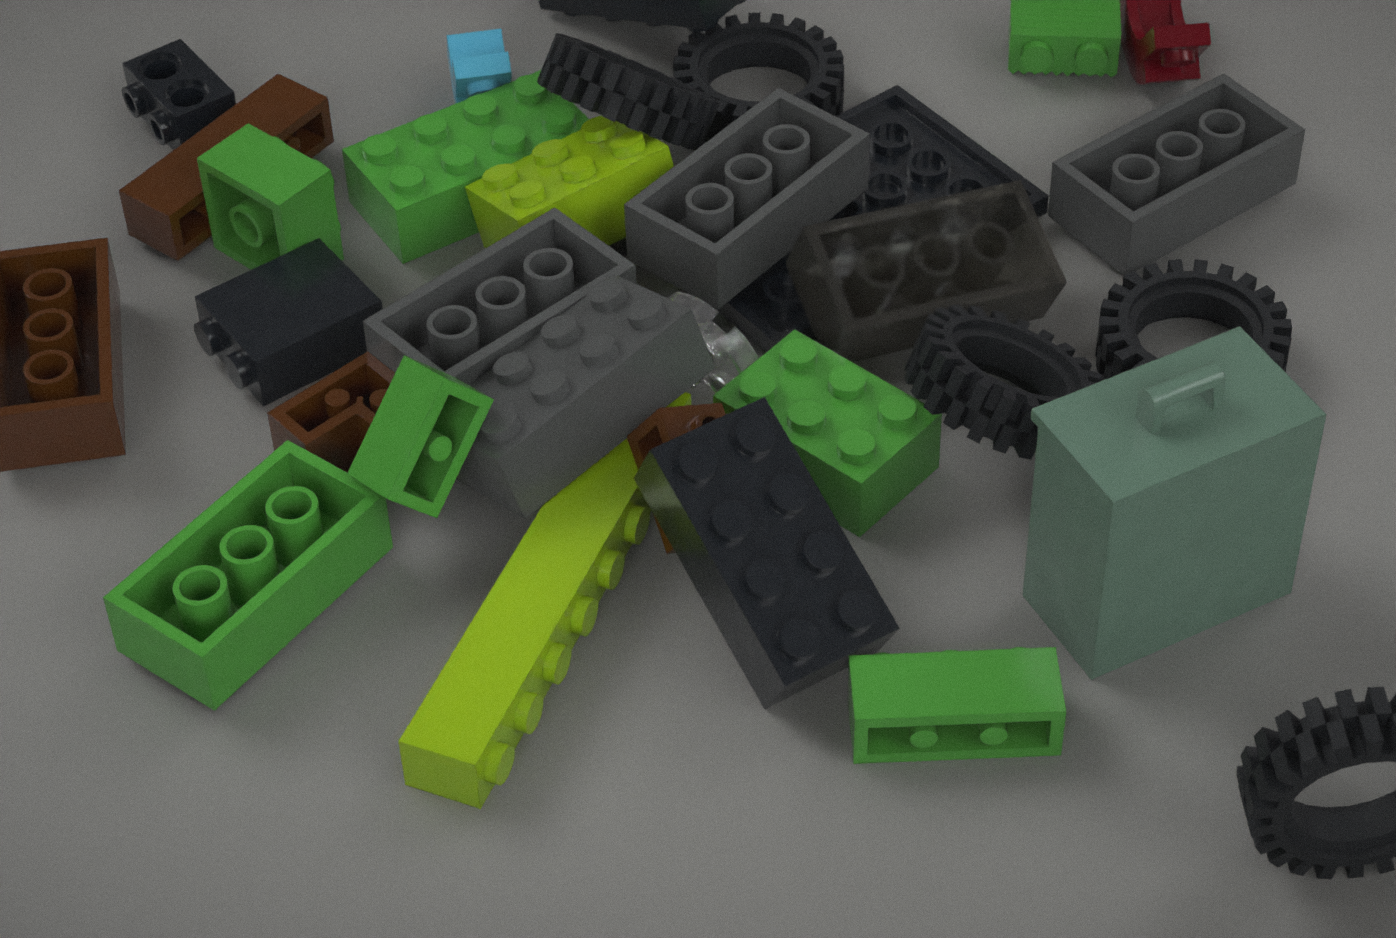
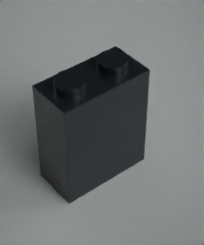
[194,238,383,406]

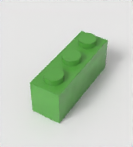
[847,647,1066,764]

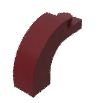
[1120,0,1211,84]

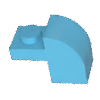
[447,29,512,104]

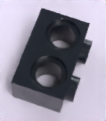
[122,39,236,150]

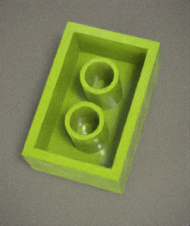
[465,115,674,248]

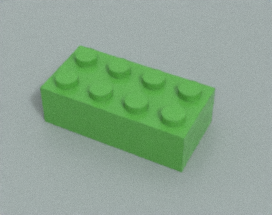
[342,70,589,264]
[103,440,393,711]

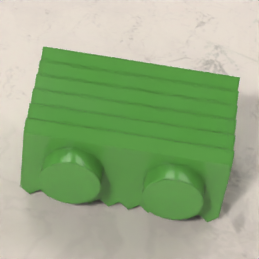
[1008,0,1121,78]

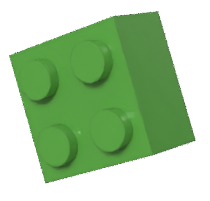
[197,123,344,270]

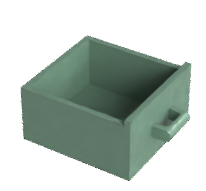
[1022,326,1326,680]

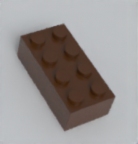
[0,237,126,472]

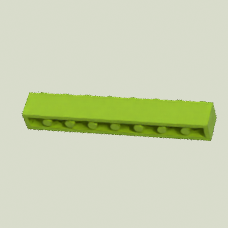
[398,392,692,809]

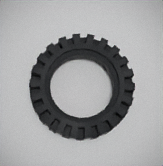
[673,12,844,143]
[537,33,720,150]
[1095,259,1292,380]
[904,305,1104,460]
[1236,687,1396,879]

